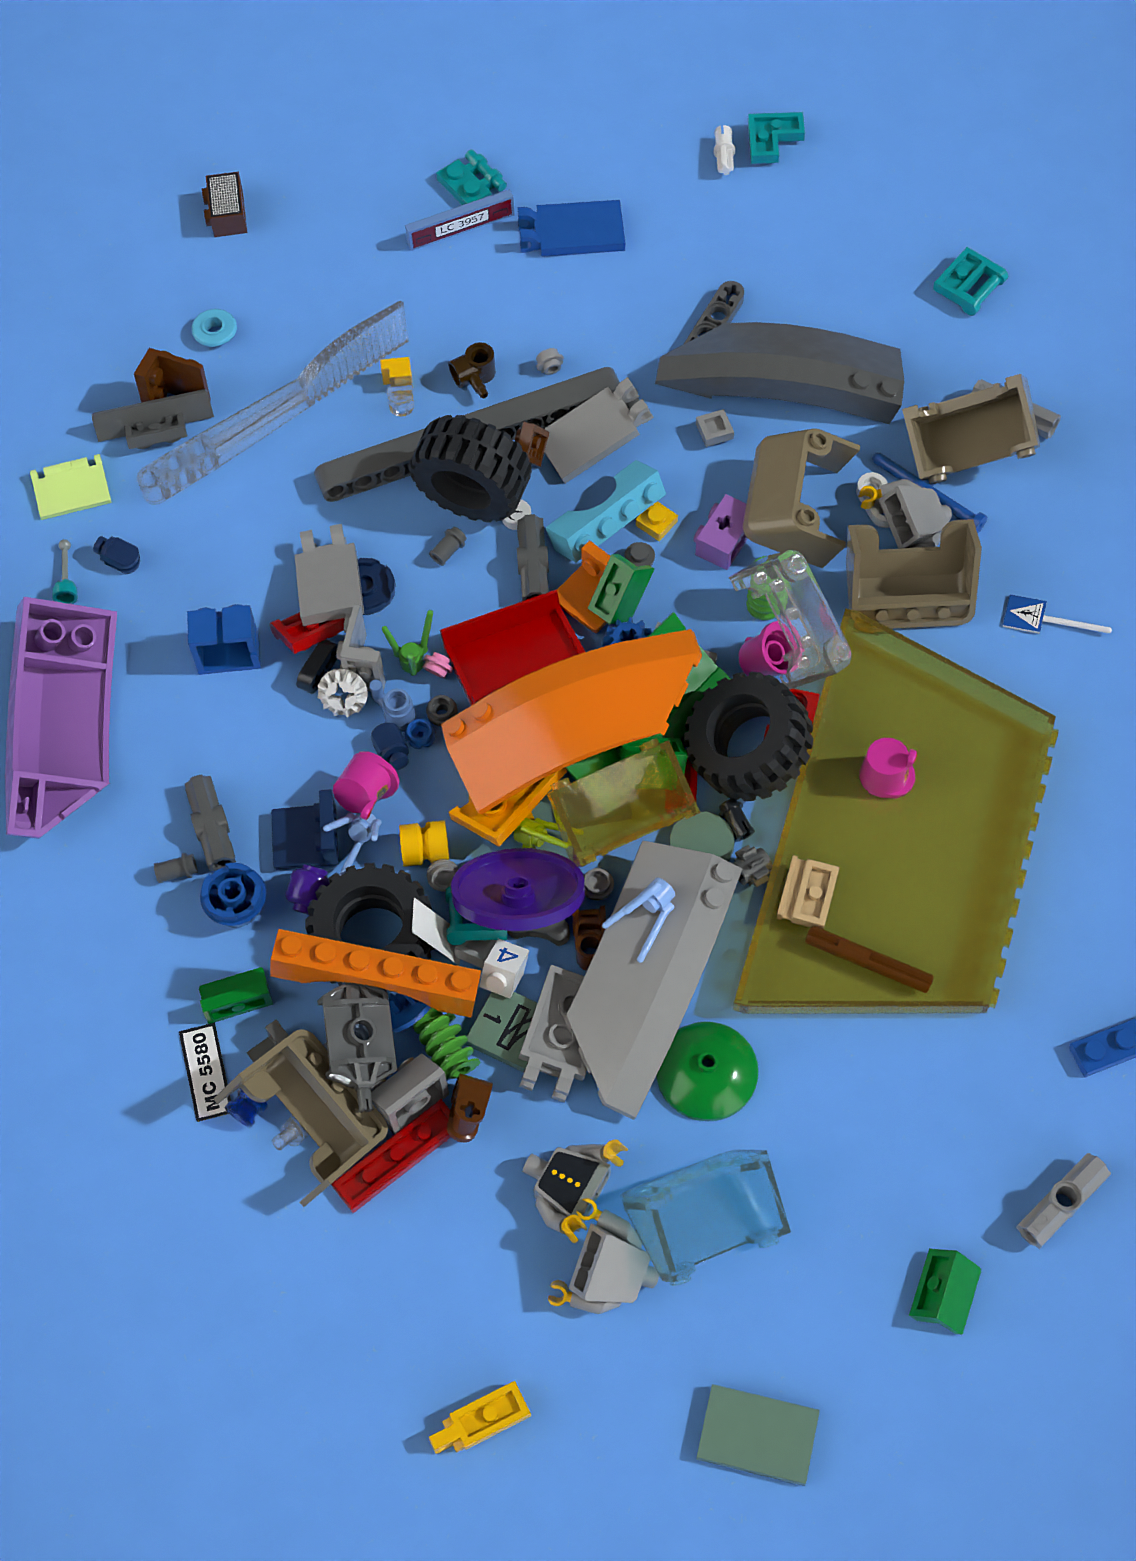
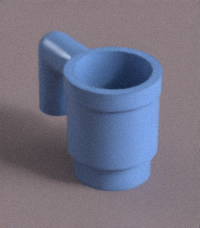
[369,680,416,731]

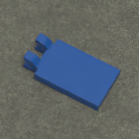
[518,200,626,256]

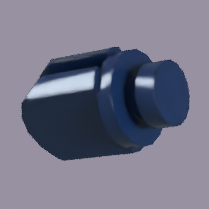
[93,536,140,574]
[371,722,409,770]

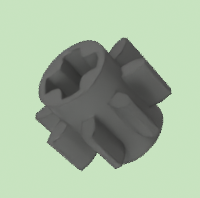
[732,845,773,887]

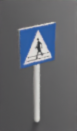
[1003,595,1112,634]

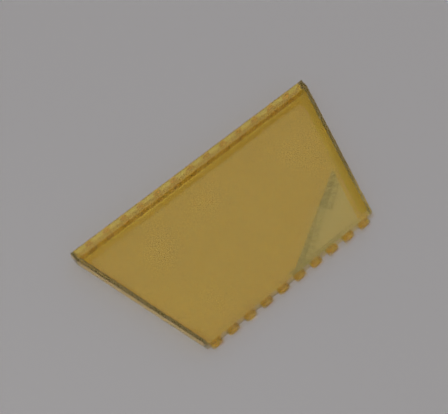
[733,608,1059,1014]

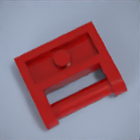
[269,612,345,654]

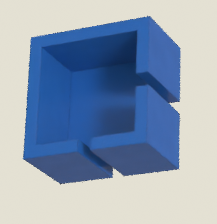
[187,604,261,675]

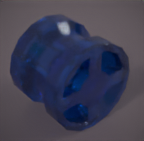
[224,1087,268,1128]

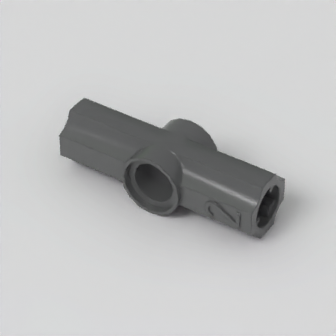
[517,514,549,601]
[185,774,236,871]

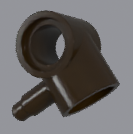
[448,342,496,399]

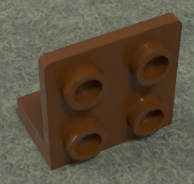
[134,347,211,403]
[515,422,550,467]

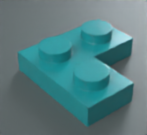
[748,112,805,164]

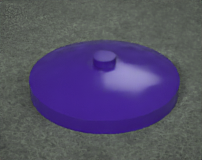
[451,848,585,931]

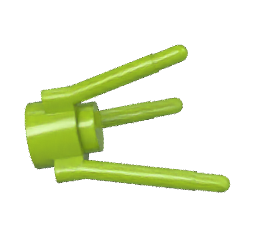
[513,817,583,849]

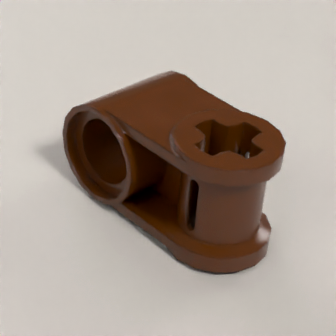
[572,905,606,971]
[447,1073,493,1143]

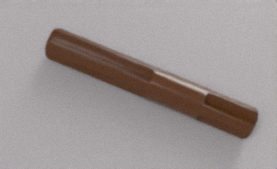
[805,926,934,993]

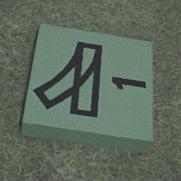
[465,992,537,1072]

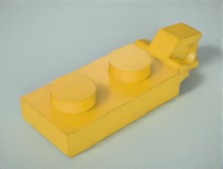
[429,1381,531,1454]

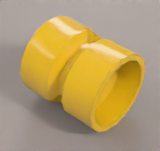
[399,820,449,867]

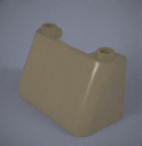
[902,374,1040,484]

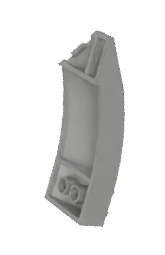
[564,841,742,1120]

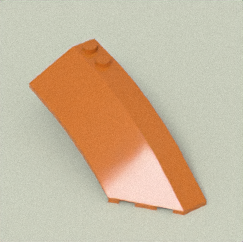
[441,629,702,814]

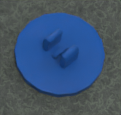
[389,993,431,1033]

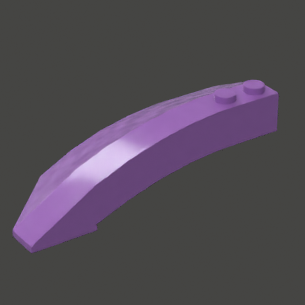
[5,597,117,839]

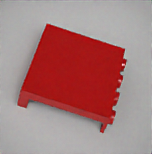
[440,590,585,705]

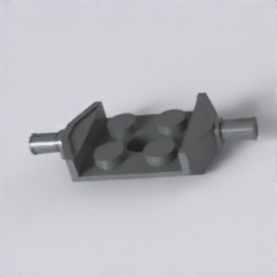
[317,982,397,1113]

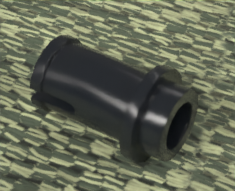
[719,798,755,841]

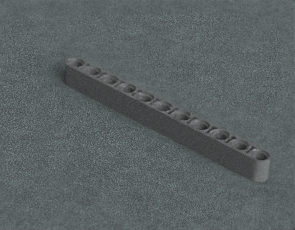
[314,367,620,502]

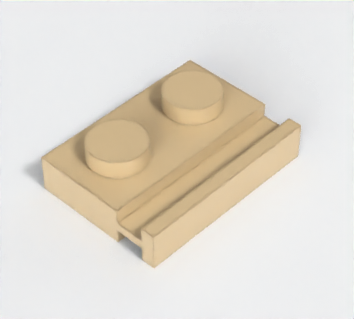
[776,855,840,929]

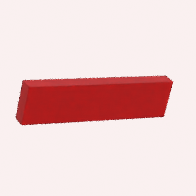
[331,1099,451,1213]

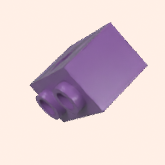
[693,494,748,570]

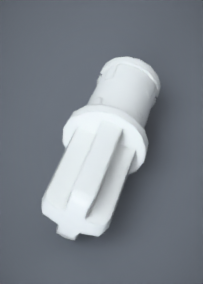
[713,125,735,175]

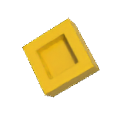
[636,501,678,541]

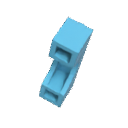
[546,460,666,563]

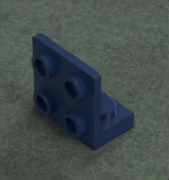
[271,789,339,870]

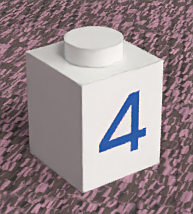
[479,938,529,998]

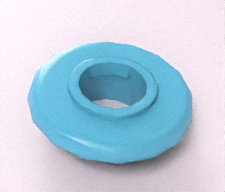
[192,309,237,347]

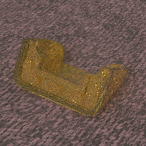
[547,738,700,867]

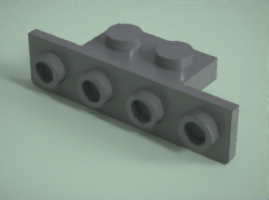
[91,389,214,449]

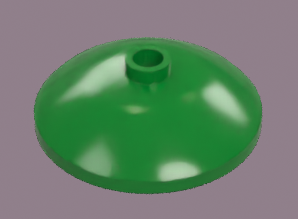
[656,1022,758,1121]

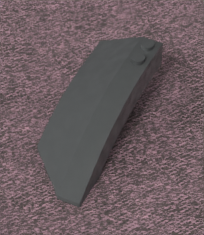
[655,322,904,424]

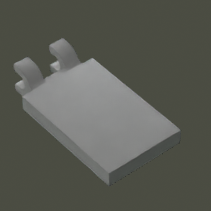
[544,377,654,484]
[294,524,364,626]
[518,965,587,1102]

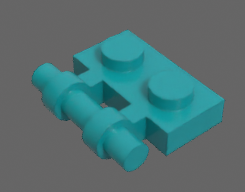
[436,149,507,205]

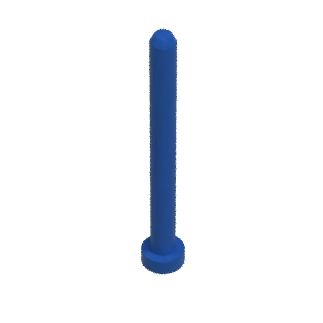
[872,453,988,533]

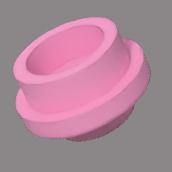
[423,652,453,679]

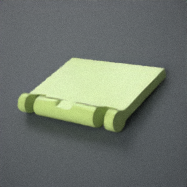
[30,454,112,520]

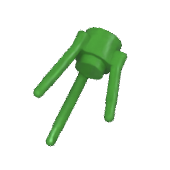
[382,610,433,676]

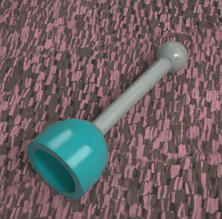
[52,539,78,604]

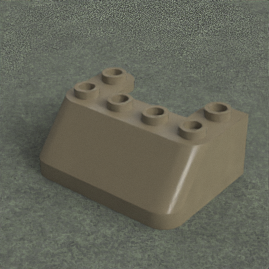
[846,519,982,630]

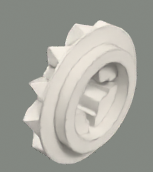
[317,669,368,718]

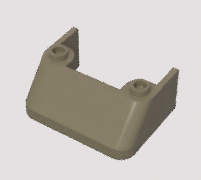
[743,428,860,568]
[214,1029,388,1207]

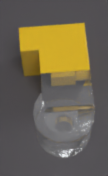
[380,357,414,417]

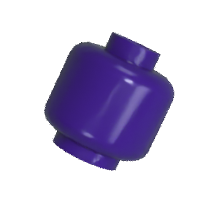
[285,864,330,915]

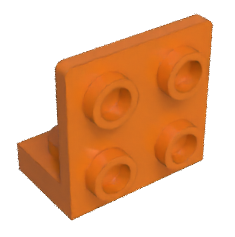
[557,540,611,633]

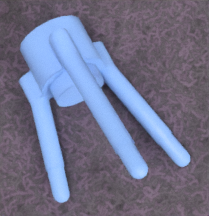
[323,812,382,876]
[602,877,675,963]

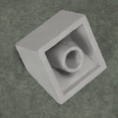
[371,1053,449,1135]

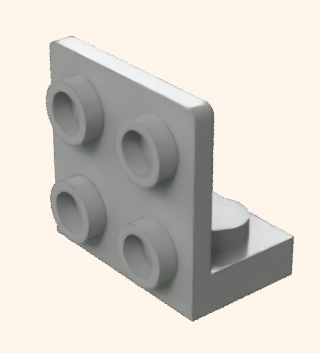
[337,604,386,691]

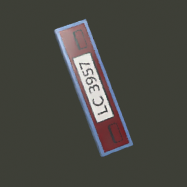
[405,189,514,251]

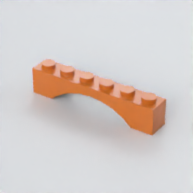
[270,929,481,1018]

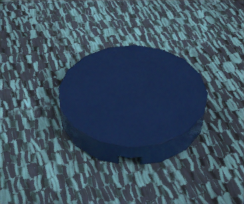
[358,558,396,615]

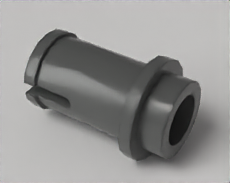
[429,527,467,566]
[154,853,198,883]

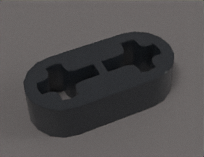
[296,639,338,694]

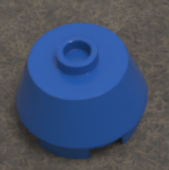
[200,863,266,928]

